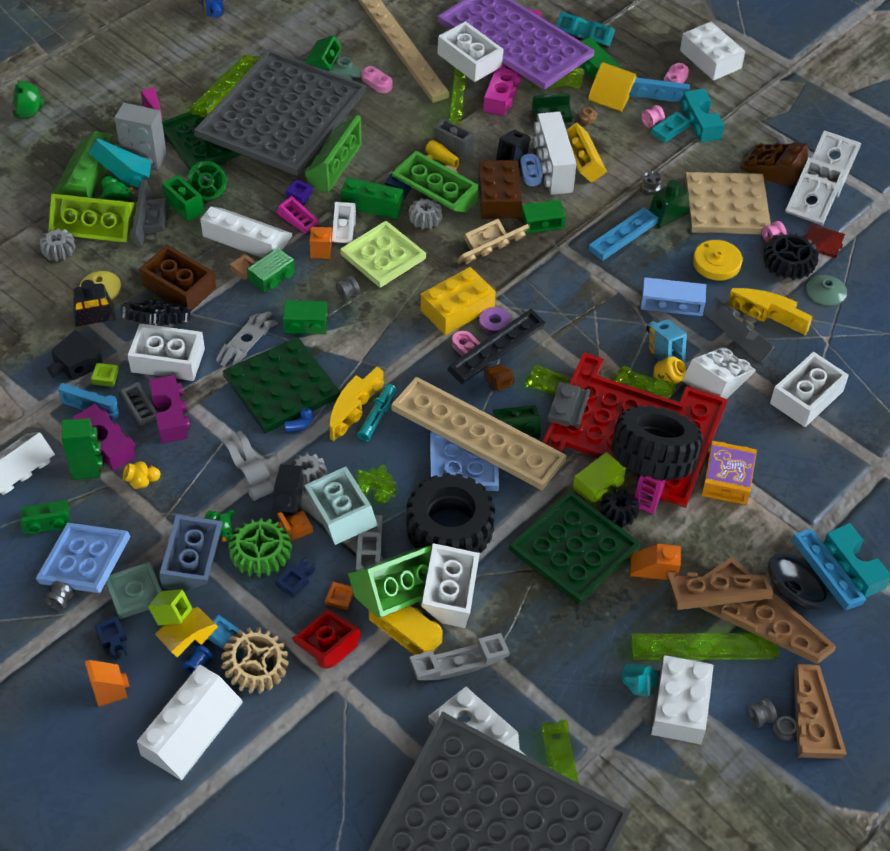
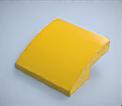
[588,62,637,112]
[155,607,218,658]

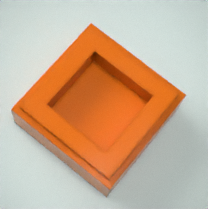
[325,582,354,611]

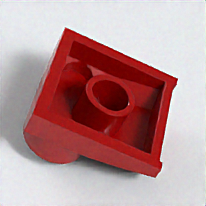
[292,608,361,668]

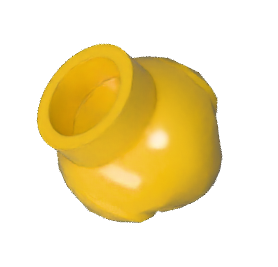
[123,461,161,489]

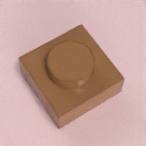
[230,254,256,280]

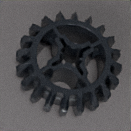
[763,232,819,280]

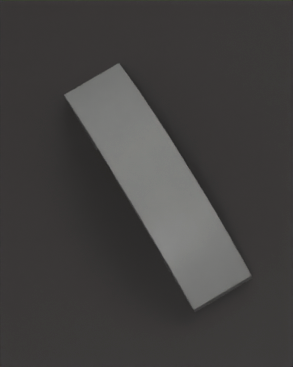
[409,633,510,680]

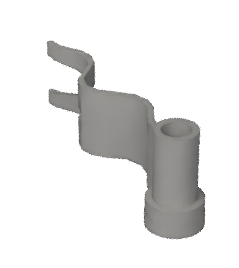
[220,431,277,501]

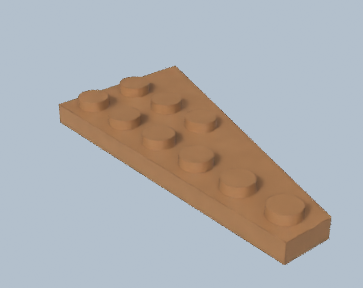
[699,557,836,664]

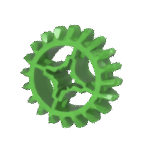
[228,518,292,578]

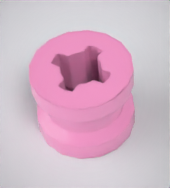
[641,105,665,128]
[761,221,787,243]

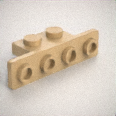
[457,219,530,265]

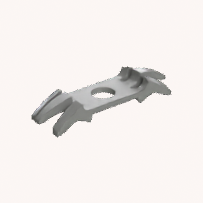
[216,312,278,367]

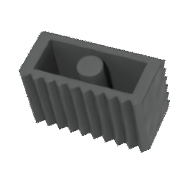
[433,118,475,159]

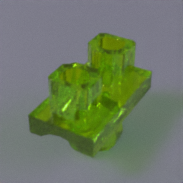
[356,464,398,504]

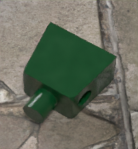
[649,180,689,228]

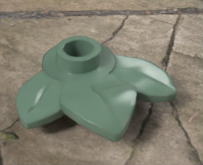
[330,56,362,80]

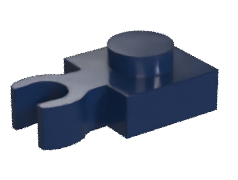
[275,557,316,599]
[94,616,128,660]

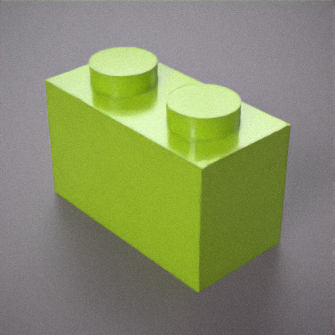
[573,452,626,506]

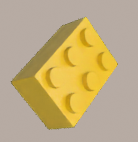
[420,267,496,336]

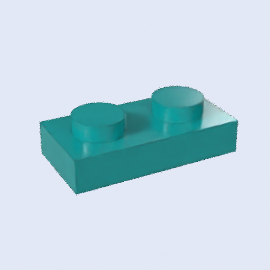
[651,112,691,143]

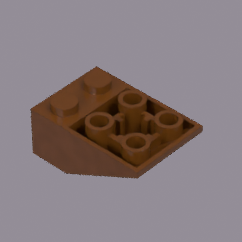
[740,142,811,185]

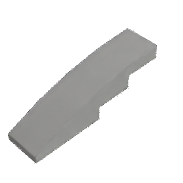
[356,515,383,570]

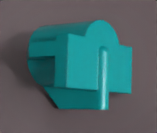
[621,664,658,696]

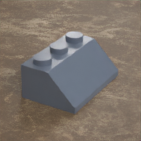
[160,514,223,592]

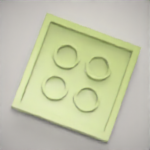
[340,221,426,288]

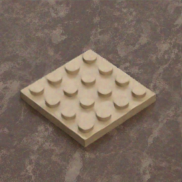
[685,172,771,234]

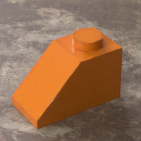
[309,227,333,259]
[630,544,681,580]
[85,660,130,707]

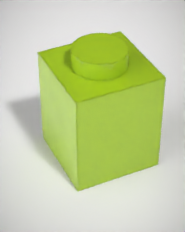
[148,589,193,626]

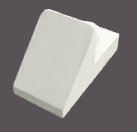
[332,202,356,244]

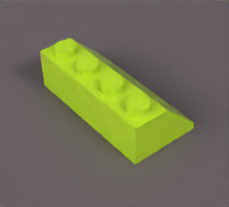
[48,194,136,243]

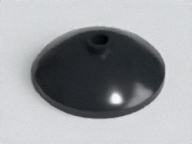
[767,553,831,609]

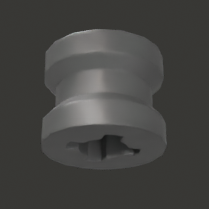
[641,170,662,195]
[336,276,360,301]
[43,581,74,611]
[747,698,777,728]

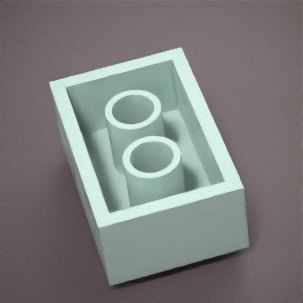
[304,466,378,545]

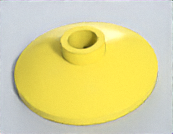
[79,271,121,300]

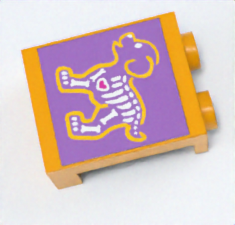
[702,441,757,505]

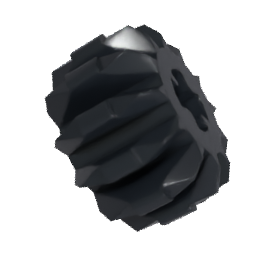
[600,489,639,528]

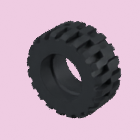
[610,406,703,480]
[406,473,495,553]

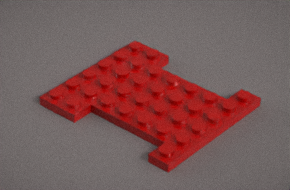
[542,353,728,508]

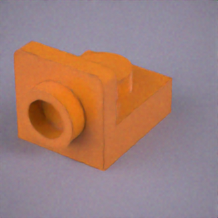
[277,511,313,541]

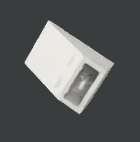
[683,348,756,399]

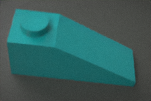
[88,138,151,188]

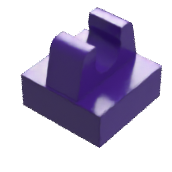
[285,179,313,206]

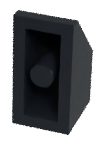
[272,464,304,513]

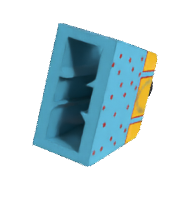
[646,320,687,364]

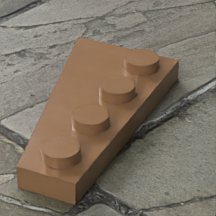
[667,572,773,610]
[794,664,847,759]

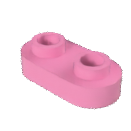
[664,63,689,83]
[361,66,393,93]
[452,331,480,356]

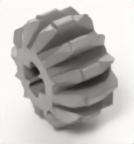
[409,197,442,230]
[40,228,75,262]
[290,453,327,488]

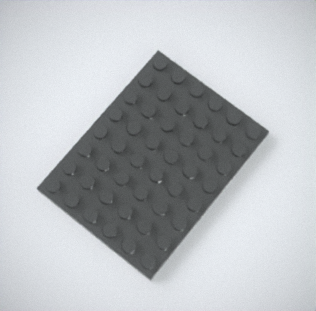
[194,49,367,176]
[368,711,631,851]

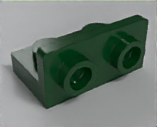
[532,93,573,123]
[492,405,541,437]

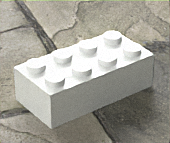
[533,112,576,195]

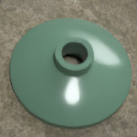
[806,275,847,306]

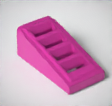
[141,87,162,119]
[276,196,320,234]
[635,476,666,515]

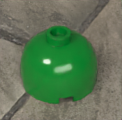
[12,80,44,119]
[187,161,228,201]

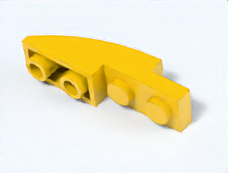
[727,288,813,335]
[329,367,384,442]

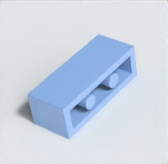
[641,277,706,316]

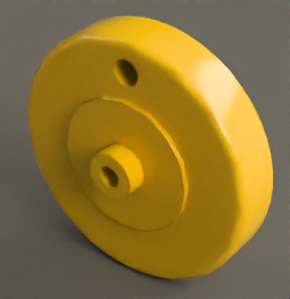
[693,240,743,281]

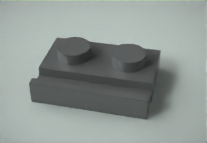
[548,382,590,429]

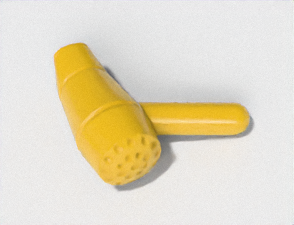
[425,140,459,169]

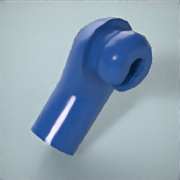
[285,408,314,432]

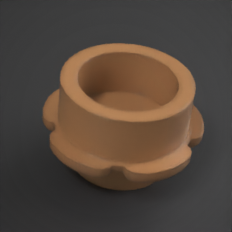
[578,107,597,125]

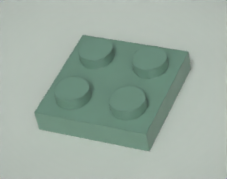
[106,562,161,620]

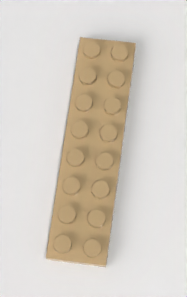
[391,377,566,490]

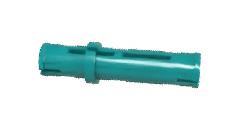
[357,384,397,442]

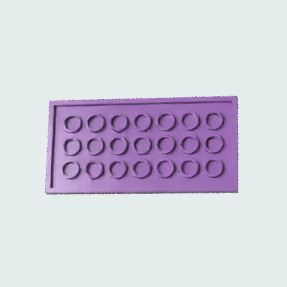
[438,0,594,90]

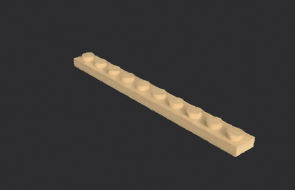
[358,0,449,103]

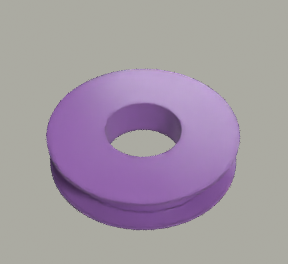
[479,307,511,334]

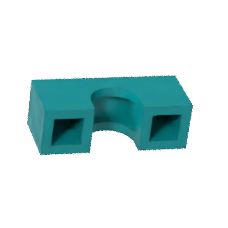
[556,11,615,47]
[680,88,724,143]
[823,523,890,598]

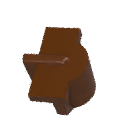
[483,364,515,392]

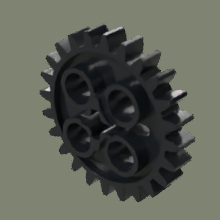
[121,300,191,326]

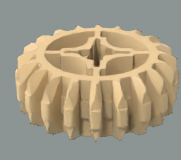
[221,627,288,694]

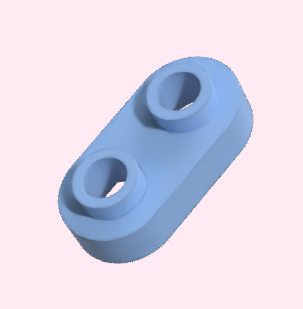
[520,154,543,186]

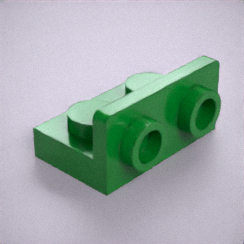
[20,500,71,535]

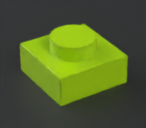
[91,363,119,387]

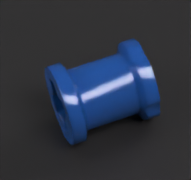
[181,645,213,675]

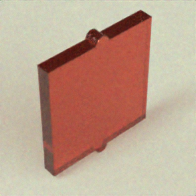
[805,224,845,258]

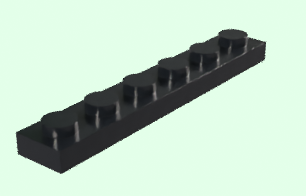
[447,309,546,385]

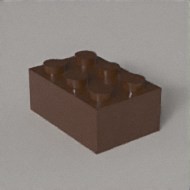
[478,160,522,219]
[139,245,216,311]

